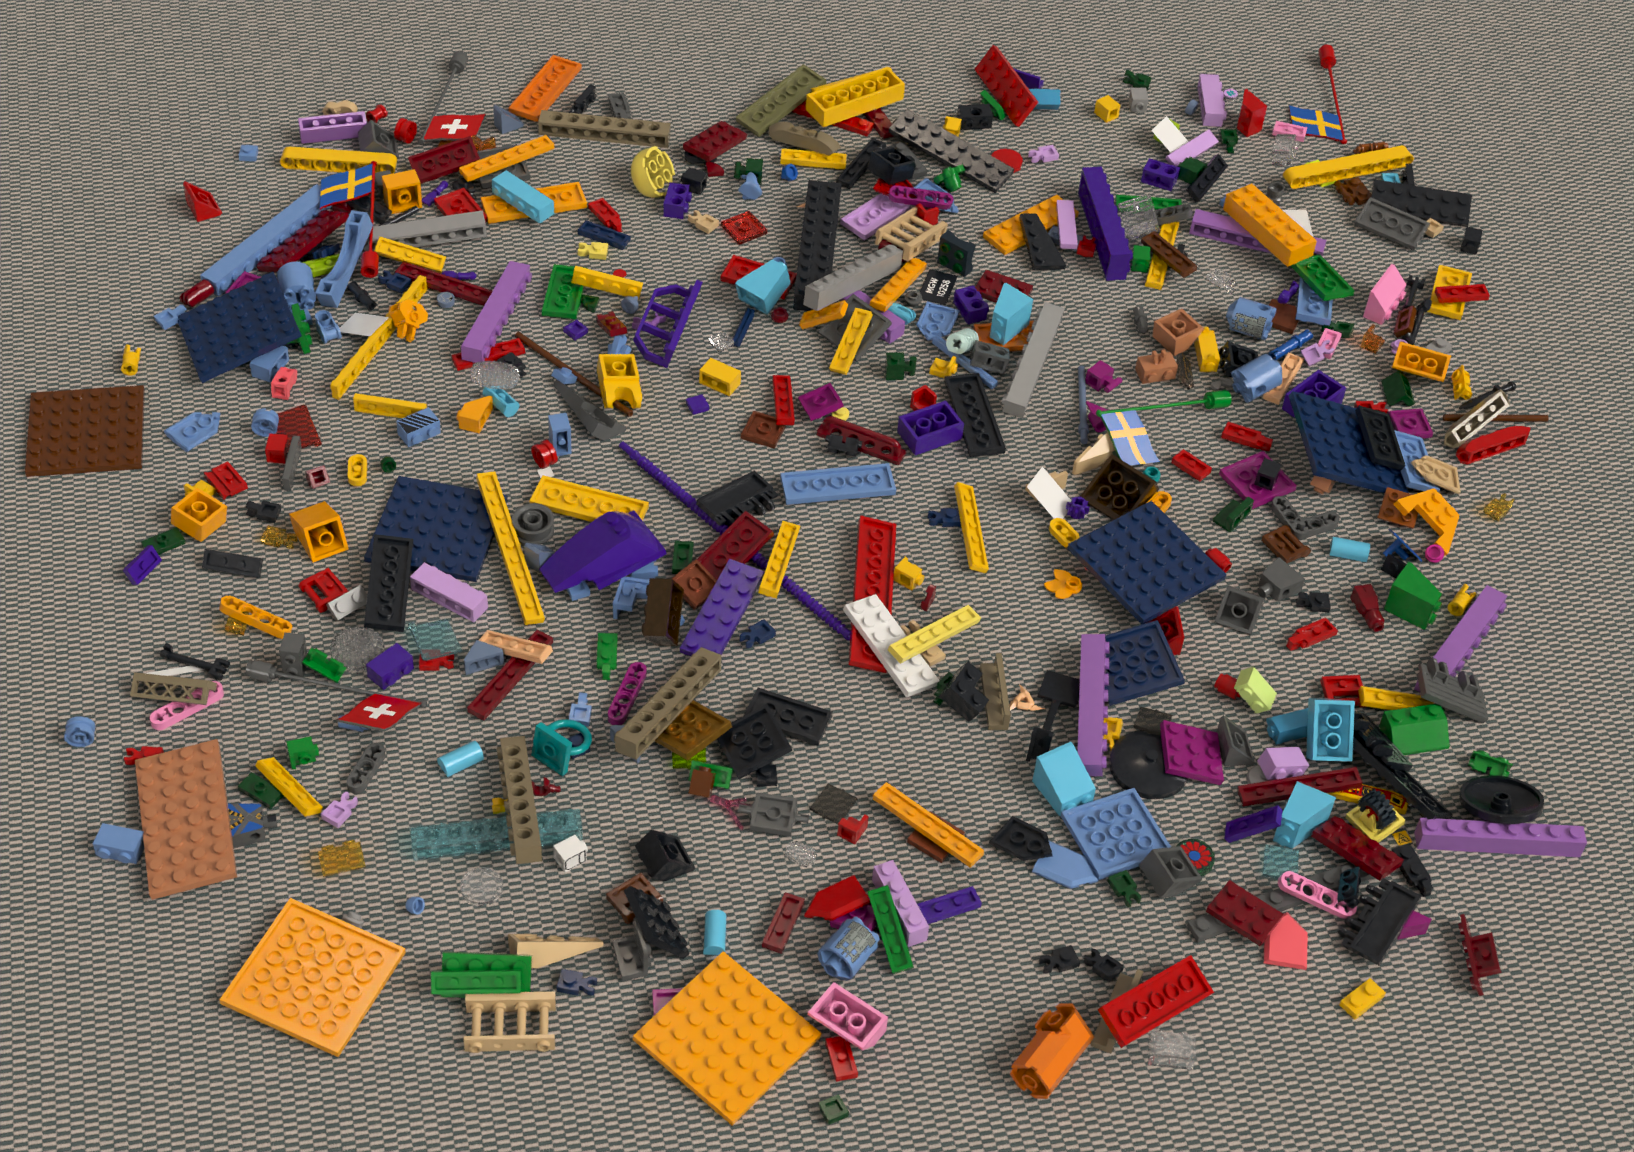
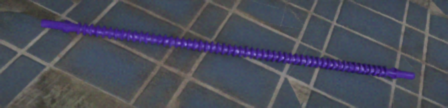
[619,441,851,641]

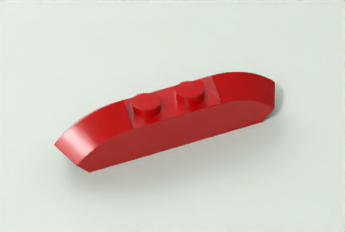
[1456,426,1531,465]

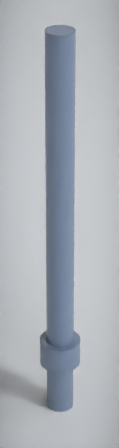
[1078,366,1089,444]

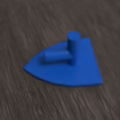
[1383,529,1423,562]

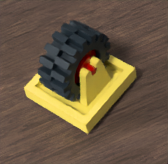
[1346,790,1405,843]

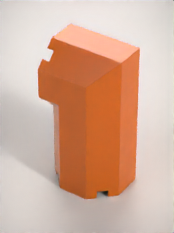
[1010,1003,1095,1099]

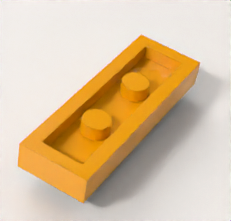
[799,300,848,329]

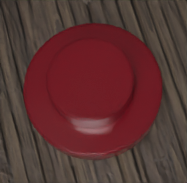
[771,307,789,323]

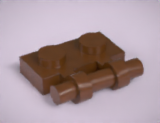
[1334,177,1371,206]

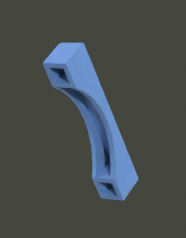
[315,210,373,308]

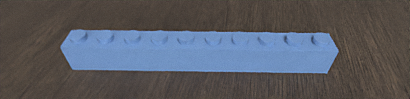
[200,184,333,296]

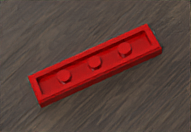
[452,338,525,371]
[772,375,795,425]

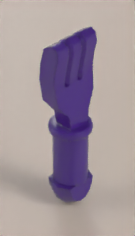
[422,181,448,206]
[441,271,477,280]

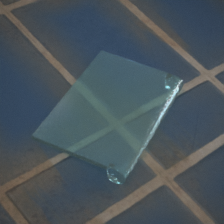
[408,619,463,661]

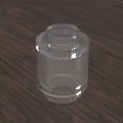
[784,841,817,868]

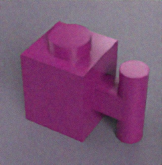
[1085,360,1123,393]

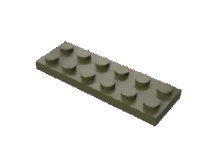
[736,64,827,137]

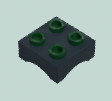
[937,230,976,277]

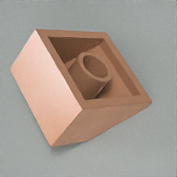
[1152,308,1204,356]

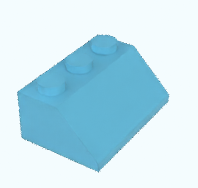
[1306,698,1355,762]

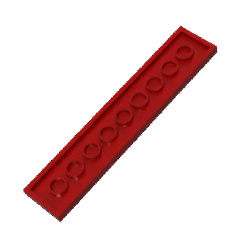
[848,515,896,673]

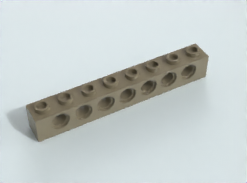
[538,110,671,148]
[614,647,721,760]
[497,736,542,864]

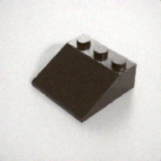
[1080,454,1159,520]

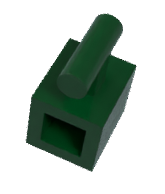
[1177,156,1207,184]
[734,158,763,185]
[885,352,917,380]

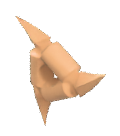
[1009,684,1045,711]

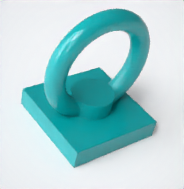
[531,719,592,776]

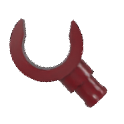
[532,777,561,796]

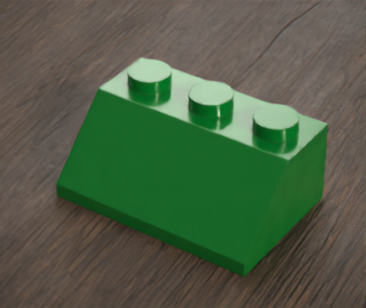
[1379,704,1450,755]

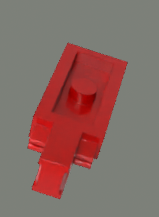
[588,198,622,232]
[1221,422,1273,452]
[1286,617,1338,651]

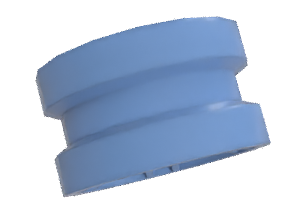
[251,408,279,437]
[64,716,96,747]

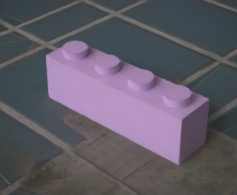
[1197,74,1227,127]
[410,562,488,623]
[872,860,929,947]

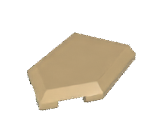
[1411,455,1461,494]

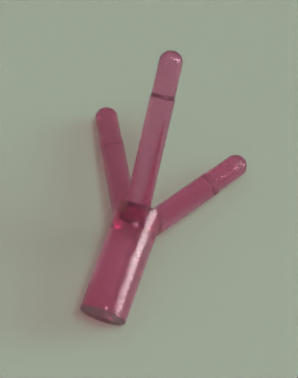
[710,794,752,830]

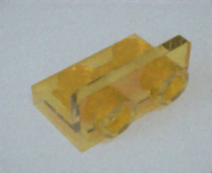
[318,840,366,877]

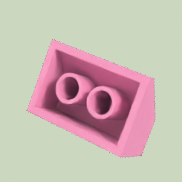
[1363,264,1406,325]
[808,982,888,1050]

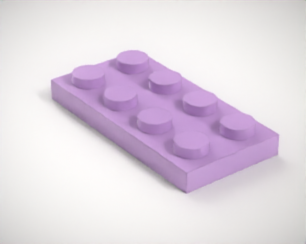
[840,194,911,240]

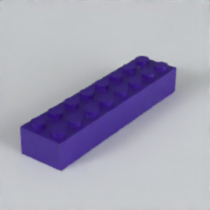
[1078,166,1132,281]

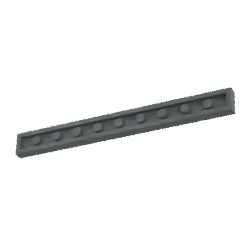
[1187,862,1373,943]

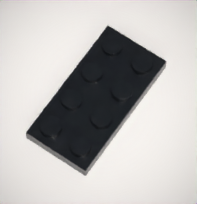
[1355,405,1406,471]
[744,688,833,746]

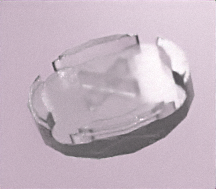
[460,867,503,907]

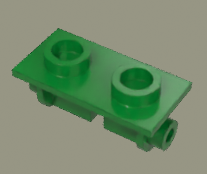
[302,647,346,683]
[1468,750,1513,777]

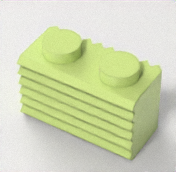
[1234,667,1277,713]

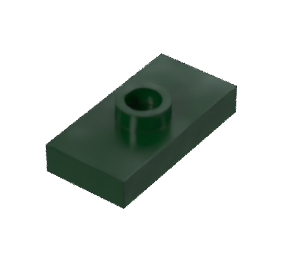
[141,527,186,555]
[238,772,284,809]

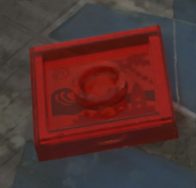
[721,211,767,245]

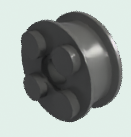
[512,503,554,545]

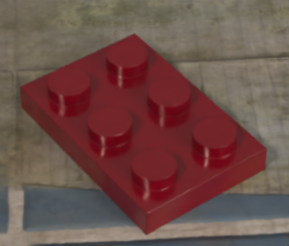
[975,270,1033,303]
[1206,880,1284,946]

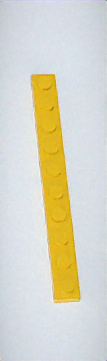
[330,275,427,400]
[476,471,545,625]

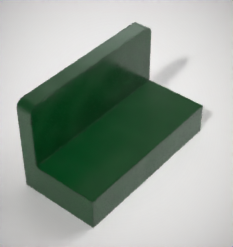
[1381,370,1415,407]
[1213,497,1254,532]

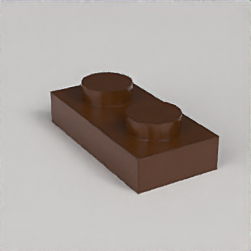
[1394,306,1417,338]

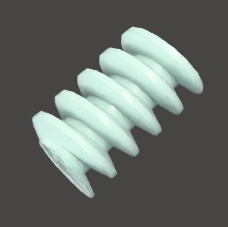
[946,328,979,354]

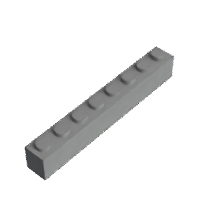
[360,210,487,256]
[803,245,903,311]
[1001,302,1065,418]

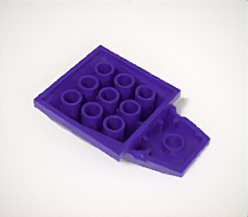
[539,510,667,593]

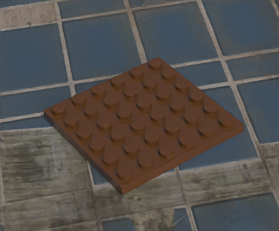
[25,385,145,477]

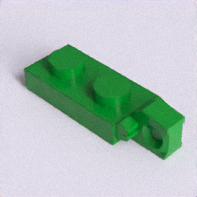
[597,633,618,680]

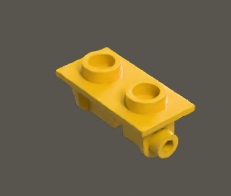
[1451,364,1472,400]

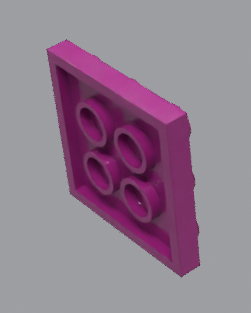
[1219,451,1297,509]
[1160,720,1224,785]

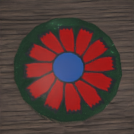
[1176,839,1215,876]

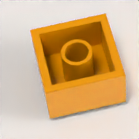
[382,169,422,214]
[171,488,227,542]

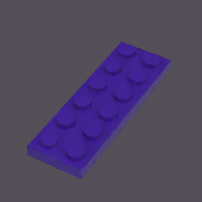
[680,559,764,656]

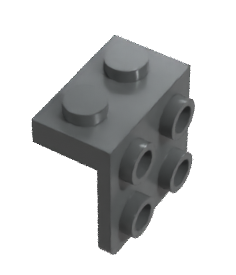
[612,918,651,981]

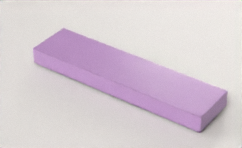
[1165,130,1219,167]
[1056,200,1078,249]

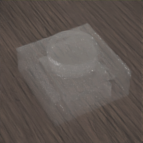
[709,331,734,353]

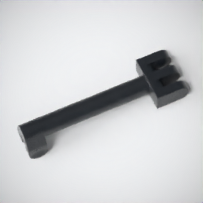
[1402,275,1426,310]
[1400,298,1432,345]
[160,643,230,681]

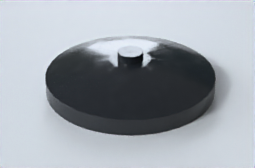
[1109,730,1188,799]
[1459,776,1544,824]

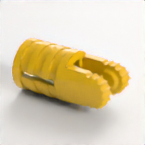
[121,344,141,376]
[1447,584,1477,616]

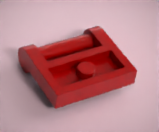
[298,568,349,613]
[1320,675,1366,708]

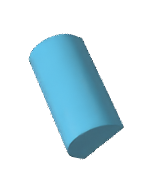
[482,385,520,417]
[1329,537,1370,562]
[437,740,484,777]
[703,910,727,955]

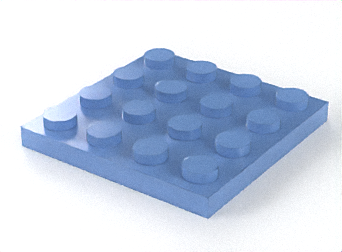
[1061,788,1171,880]

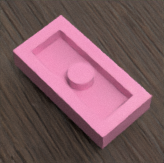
[1272,121,1307,142]
[1318,328,1342,360]

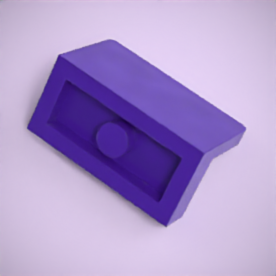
[1013,68,1044,89]

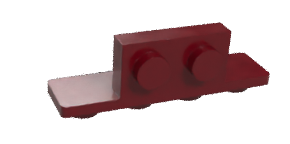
[1458,914,1502,996]

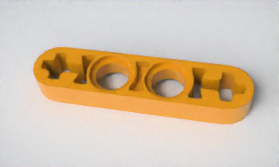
[219,596,292,639]

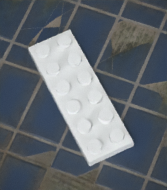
[843,594,940,698]

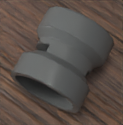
[1266,182,1285,205]

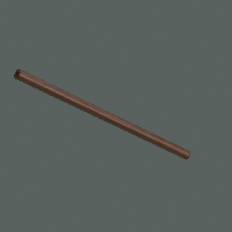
[515,331,633,417]

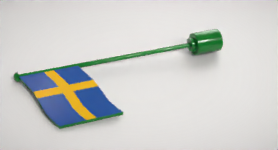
[1096,390,1232,466]

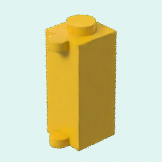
[1194,326,1220,372]

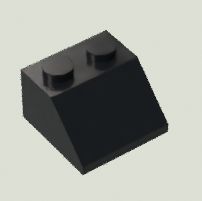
[635,829,695,881]

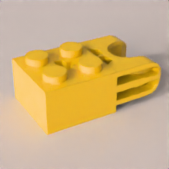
[596,354,642,409]

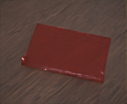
[276,404,322,454]

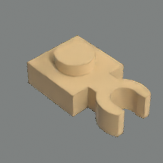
[688,210,719,234]

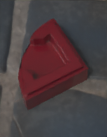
[705,162,724,177]
[920,584,936,612]

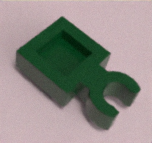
[1322,321,1354,338]
[1107,870,1141,908]

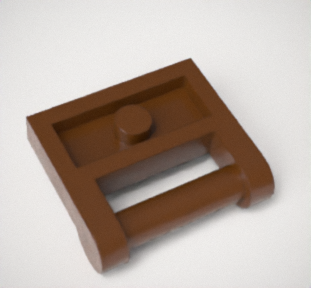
[1261,525,1311,564]
[606,873,663,924]

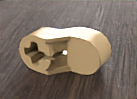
[322,100,358,115]

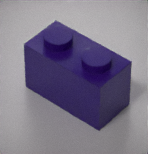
[366,643,414,690]

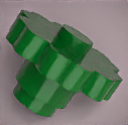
[933,164,965,193]

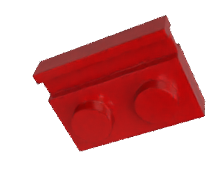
[204,461,248,500]

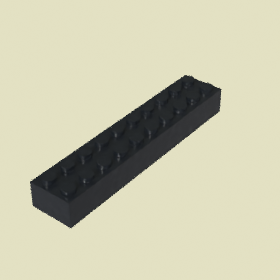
[793,180,842,311]

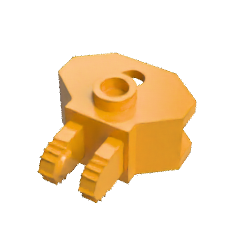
[388,299,428,342]

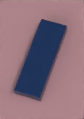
[578,220,631,250]

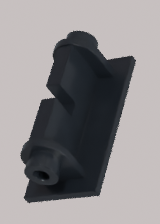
[824,434,863,457]
[1381,554,1407,578]
[1337,866,1361,908]

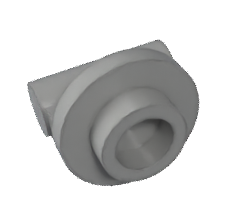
[342,911,364,929]

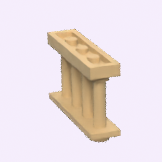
[875,207,948,261]
[464,992,556,1053]

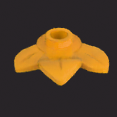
[1044,569,1082,599]

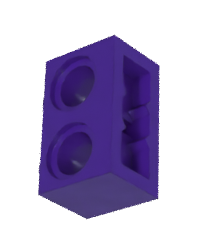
[1141,158,1180,191]
[663,183,692,219]
[953,285,989,325]

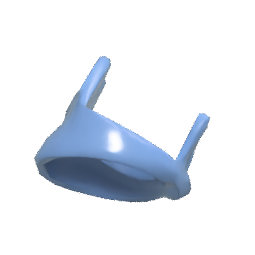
[738,172,762,200]

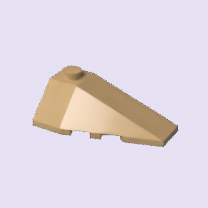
[1072,432,1115,475]
[508,934,603,968]

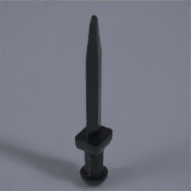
[1459,381,1516,410]

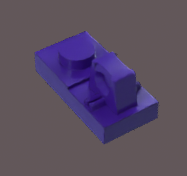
[123,545,162,585]

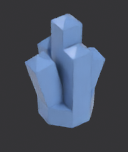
[608,334,631,354]

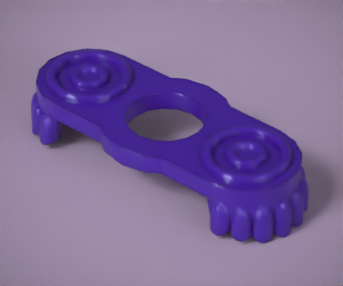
[1277,281,1299,305]

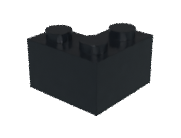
[939,661,989,722]

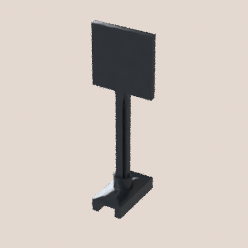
[1026,670,1080,762]

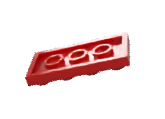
[720,255,797,300]

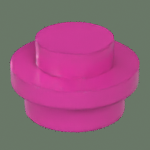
[1425,544,1444,563]

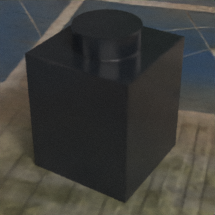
[681,167,707,195]
[1460,226,1483,255]
[1254,458,1282,491]

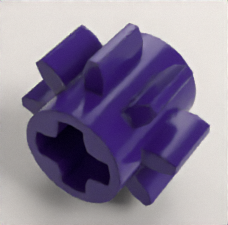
[1066,497,1090,519]

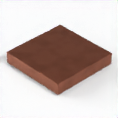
[1269,298,1300,335]
[741,411,787,449]
[671,559,717,610]
[907,811,965,863]

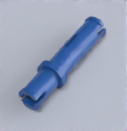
[1268,329,1313,360]

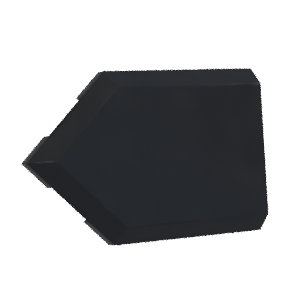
[989,816,1053,861]

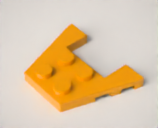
[1393,488,1460,556]

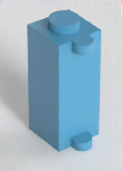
[1029,89,1060,110]
[1266,708,1308,745]

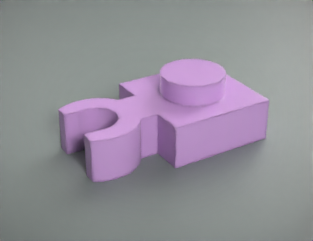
[1028,145,1059,163]
[1301,340,1334,367]
[321,792,358,828]

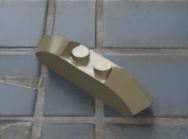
[769,122,841,156]
[1443,389,1510,449]

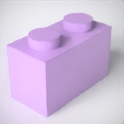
[1257,747,1309,780]

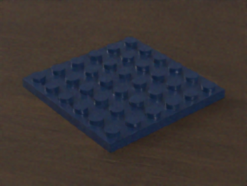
[178,272,302,383]
[1289,391,1408,493]
[364,476,508,582]
[1067,501,1227,625]

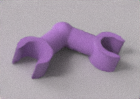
[632,312,666,330]

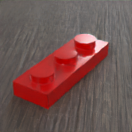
[1434,284,1490,303]

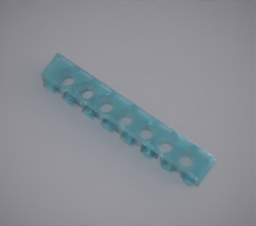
[410,809,583,861]

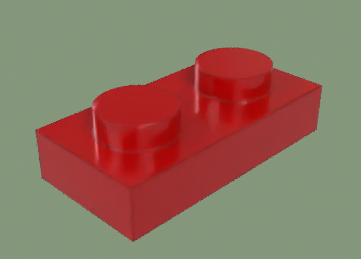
[1171,449,1212,482]
[825,1036,858,1082]

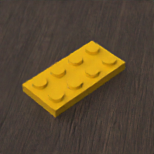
[1427,265,1472,320]

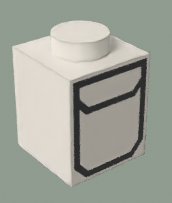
[553,835,588,872]

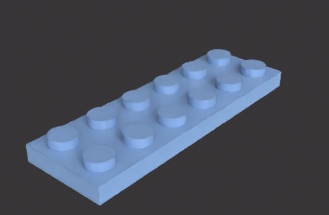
[780,463,896,505]

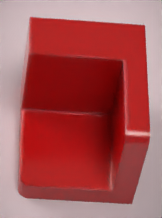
[916,203,939,229]
[910,385,937,411]
[265,434,288,464]
[837,814,869,844]

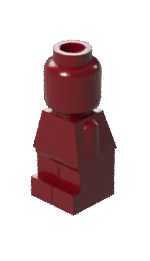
[1350,584,1385,632]

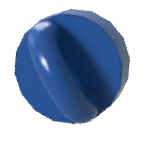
[780,164,798,181]

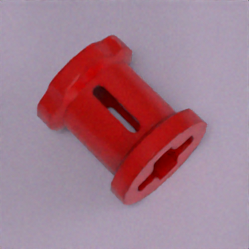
[366,104,388,123]

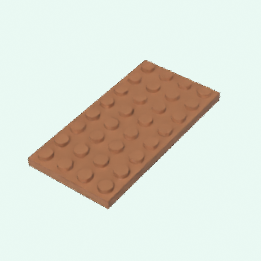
[135,739,238,900]

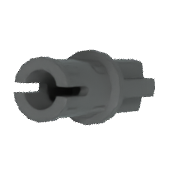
[1133,306,1149,334]

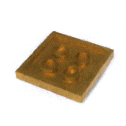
[655,700,732,761]

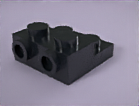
[1219,341,1258,377]

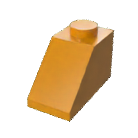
[456,396,493,434]

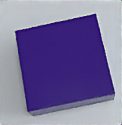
[563,320,588,341]
[686,394,710,415]

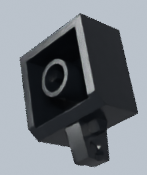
[867,146,916,185]

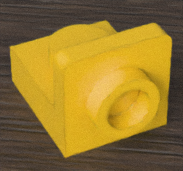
[929,356,958,378]
[184,480,216,496]

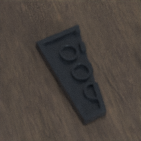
[1019,213,1066,270]

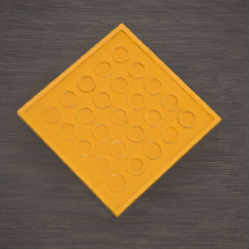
[219,898,406,1057]
[633,951,822,1126]

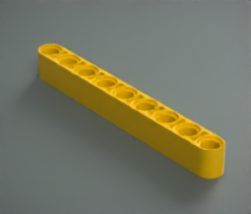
[1283,146,1414,189]

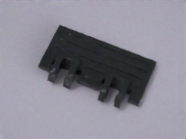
[696,470,778,527]
[1354,711,1413,772]
[1338,878,1421,966]

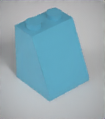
[735,260,790,315]
[990,283,1033,345]
[1032,742,1096,816]
[1273,781,1336,849]

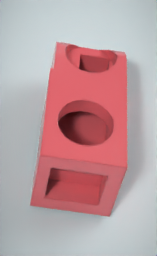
[271,367,297,400]

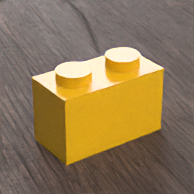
[699,358,741,396]

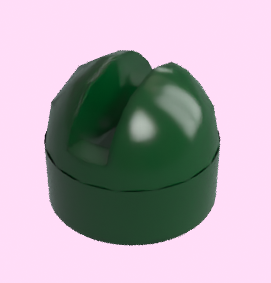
[380,456,397,473]

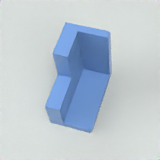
[613,577,649,619]

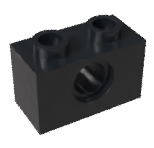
[957,104,993,130]

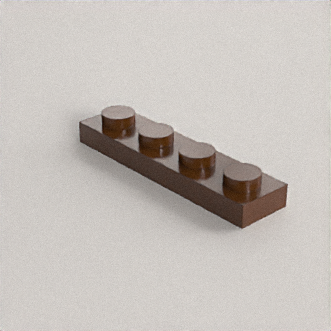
[1141,231,1197,278]

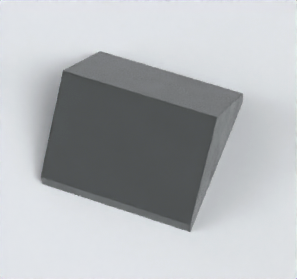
[1216,715,1255,766]

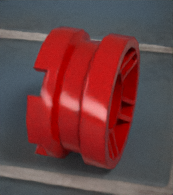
[394,118,417,144]
[531,440,558,469]

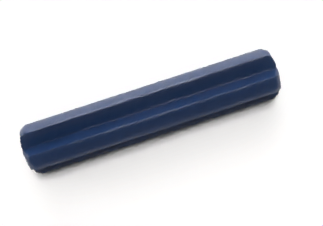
[731,308,755,347]

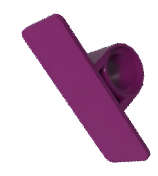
[1085,401,1107,432]

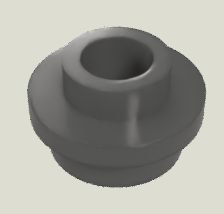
[905,291,922,307]

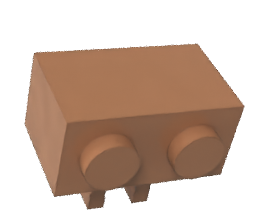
[1135,349,1178,384]

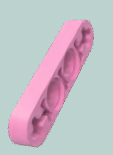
[150,681,224,730]
[1278,871,1357,919]

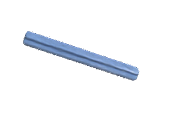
[932,335,998,389]

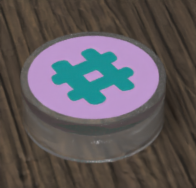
[1223,88,1239,103]

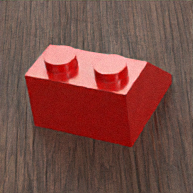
[1237,89,1267,137]

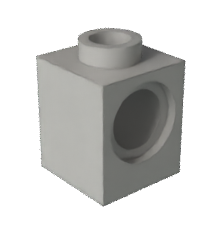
[1128,88,1149,112]

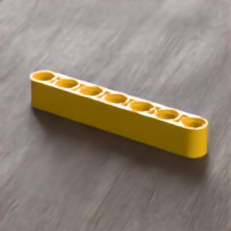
[280,147,397,174]

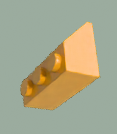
[1392,342,1451,382]

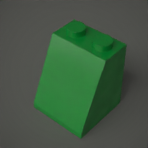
[1384,562,1442,630]

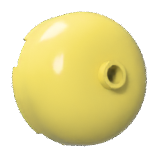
[631,146,675,198]

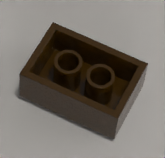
[642,578,684,646]

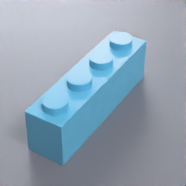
[492,170,554,223]

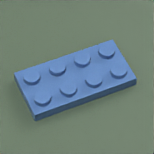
[1295,277,1333,326]
[1394,430,1440,492]

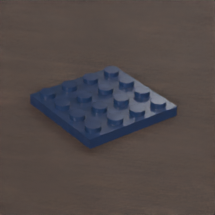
[1105,620,1185,706]

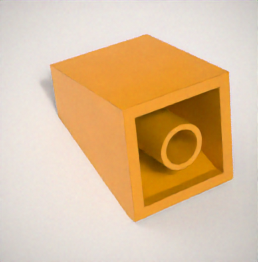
[289,501,349,562]

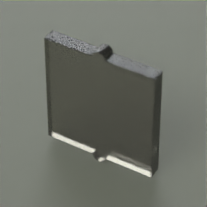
[1133,706,1173,736]
[810,783,857,824]

